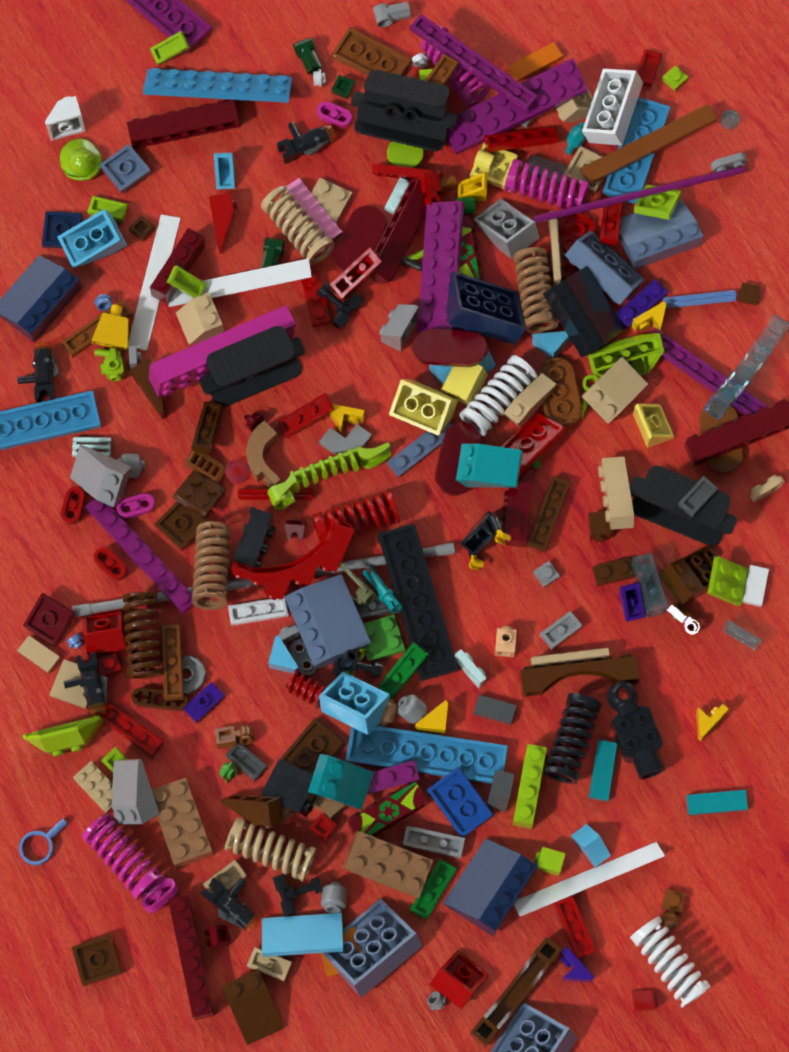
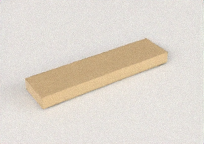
[549,211,562,287]
[530,648,609,668]

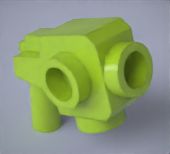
[95,347,125,382]

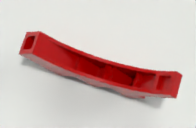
[230,519,355,600]

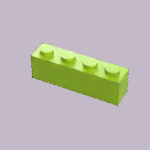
[513,744,547,829]

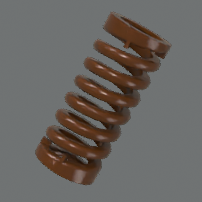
[122,592,162,679]

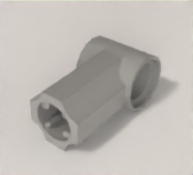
[373,2,411,28]

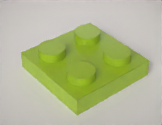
[634,184,681,220]
[707,556,749,606]

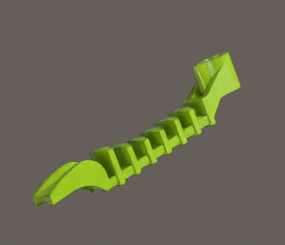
[268,442,391,510]

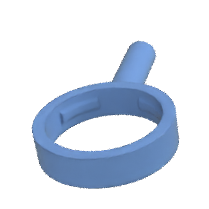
[19,818,68,866]

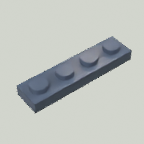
[387,421,452,478]

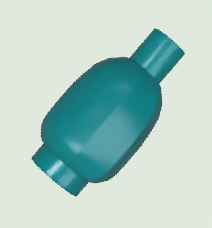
[565,122,586,155]

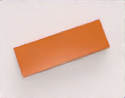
[507,42,563,82]

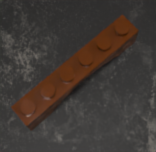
[520,654,640,697]
[470,937,562,1048]

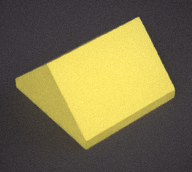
[441,365,488,406]
[633,404,675,448]

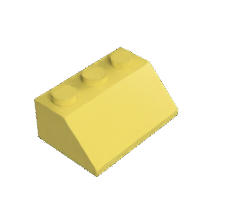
[389,379,459,436]

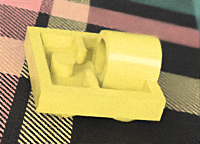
[470,143,518,189]

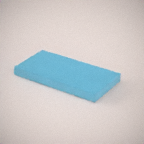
[262,913,343,957]

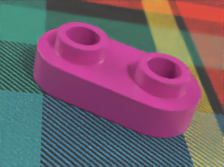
[317,102,352,128]
[117,493,155,519]
[142,878,178,913]

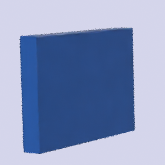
[427,767,494,838]

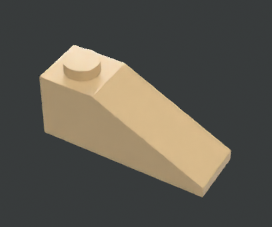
[504,373,557,427]

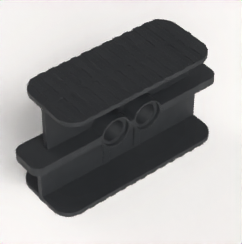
[351,70,457,151]
[199,326,305,407]
[629,466,737,546]

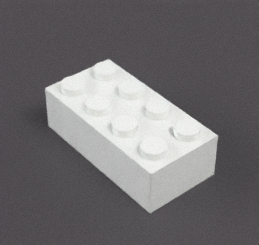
[582,69,643,145]

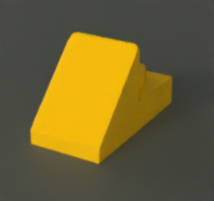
[631,301,666,332]
[328,404,365,433]
[696,704,729,741]

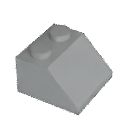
[379,304,418,352]

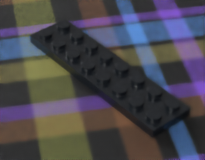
[377,524,459,682]

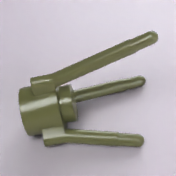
[340,563,376,606]

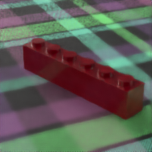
[127,100,240,149]
[370,177,433,284]
[684,400,789,467]
[168,894,214,1020]

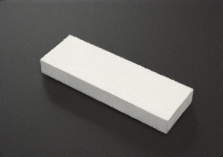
[228,596,288,626]

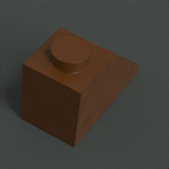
[588,512,617,542]

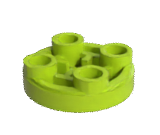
[387,141,424,168]

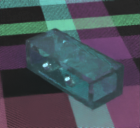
[632,553,668,618]

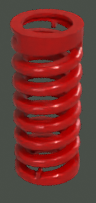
[312,490,400,542]

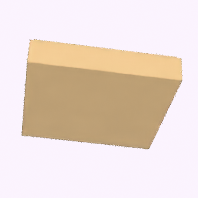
[564,146,604,194]
[49,660,101,709]

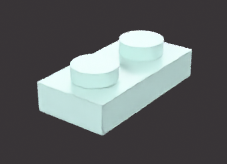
[384,177,410,214]
[455,649,486,689]

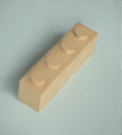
[598,457,634,530]

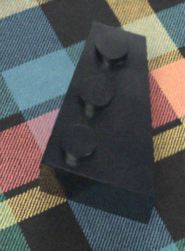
[231,507,276,568]

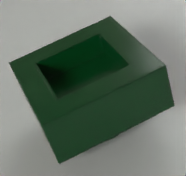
[331,75,355,99]

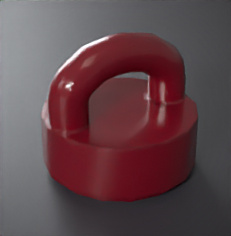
[244,413,264,432]

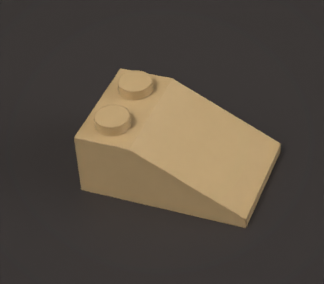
[581,357,648,424]

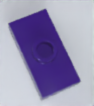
[183,682,225,723]

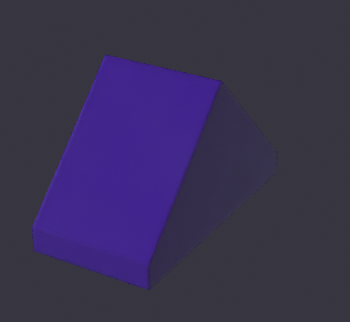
[618,582,645,622]

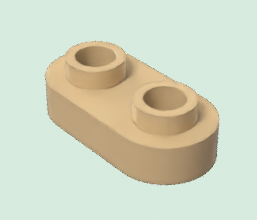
[749,475,785,503]

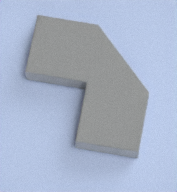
[319,424,372,455]

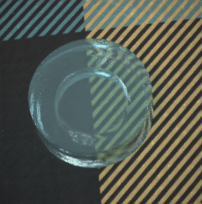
[720,110,739,129]

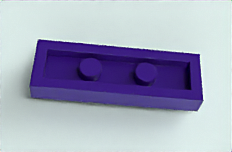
[616,279,668,329]

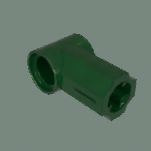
[293,37,322,75]
[261,237,285,268]

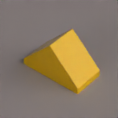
[458,172,488,201]
[415,700,448,735]

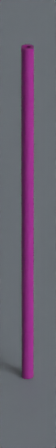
[534,166,744,223]

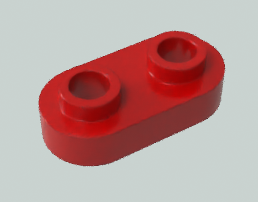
[61,487,86,525]
[93,547,127,581]

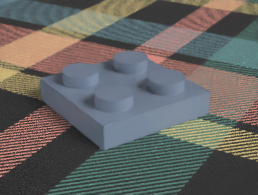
[99,144,151,193]

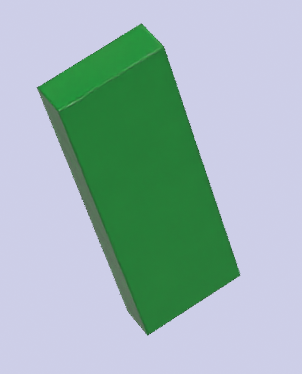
[377,642,429,699]
[409,859,457,921]

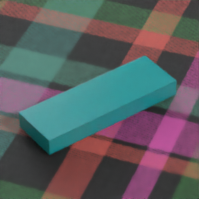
[589,740,617,802]
[686,790,748,816]

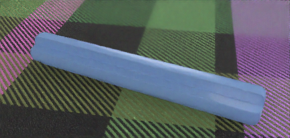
[663,290,737,308]

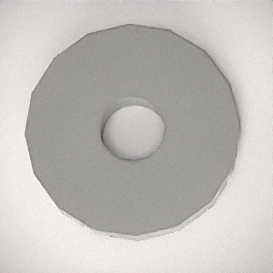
[183,655,206,694]

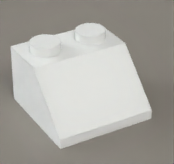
[45,96,86,141]

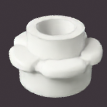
[412,52,429,68]
[313,69,325,87]

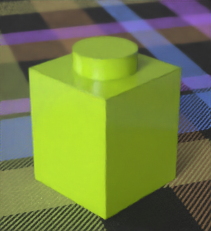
[534,847,565,876]

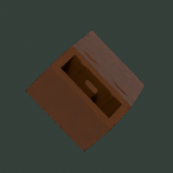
[659,545,718,606]

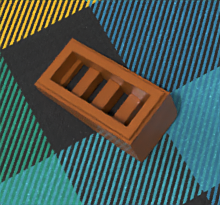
[185,450,228,484]

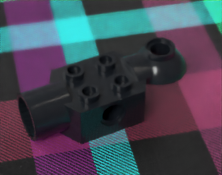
[607,681,666,780]

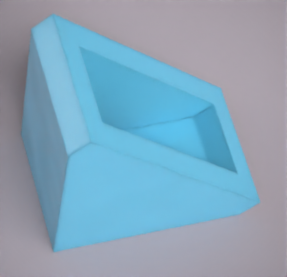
[214,153,235,190]
[532,331,570,358]
[268,635,299,673]
[571,824,611,867]

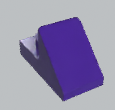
[560,947,594,983]

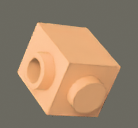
[495,626,517,657]

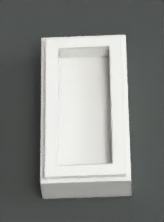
[743,565,769,607]

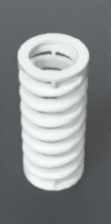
[460,355,537,436]
[630,916,711,1008]

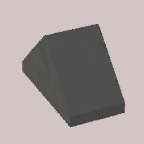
[487,769,515,812]

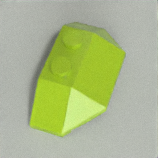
[588,333,664,377]
[23,716,103,757]

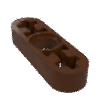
[131,688,188,712]

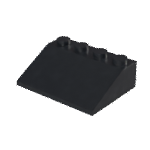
[542,266,625,357]

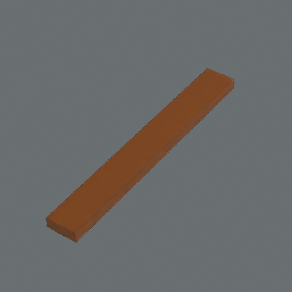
[580,104,717,185]

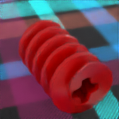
[286,669,326,709]

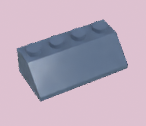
[565,231,645,305]

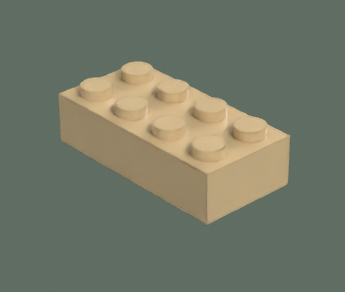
[73,761,113,814]

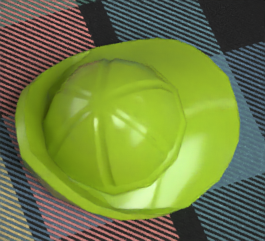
[60,139,102,181]

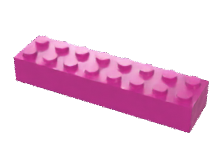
[148,305,296,398]

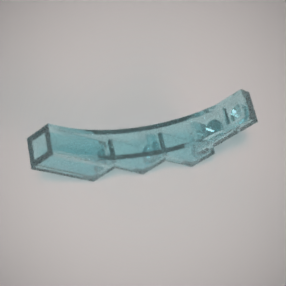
[703,314,789,420]

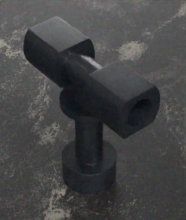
[316,282,364,329]
[332,649,383,678]
[273,874,322,917]

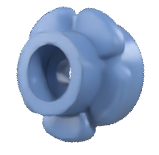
[94,294,112,311]
[67,632,84,649]

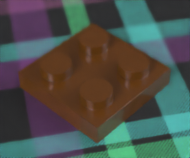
[173,470,226,517]
[154,502,207,551]
[72,935,122,987]

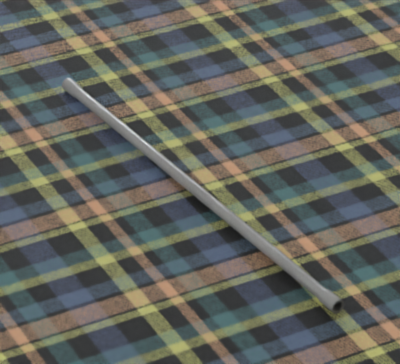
[72,543,455,617]

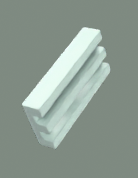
[72,437,112,457]

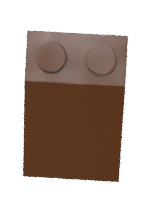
[221,970,284,1045]

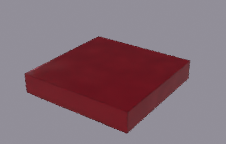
[23,593,76,646]

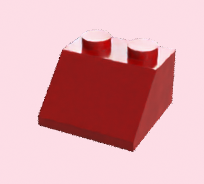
[83,610,126,655]
[430,950,489,1010]

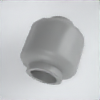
[117,453,145,478]
[398,694,427,724]
[321,882,348,913]

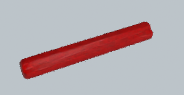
[237,488,313,500]

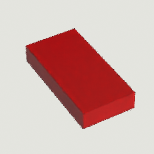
[637,49,662,88]

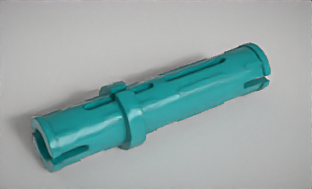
[363,566,402,614]

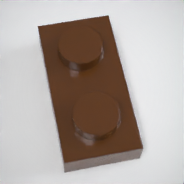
[592,558,635,587]

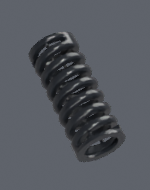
[543,693,602,784]

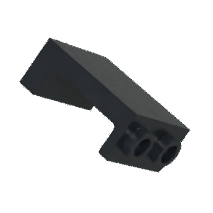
[261,759,318,817]

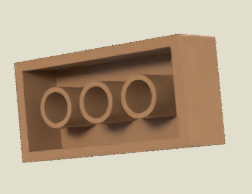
[152,777,214,869]
[342,830,433,898]

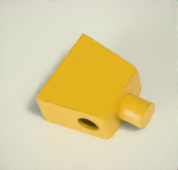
[91,305,128,351]

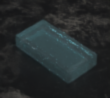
[528,155,566,184]
[723,620,762,650]

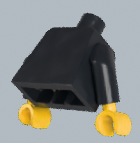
[460,511,511,571]

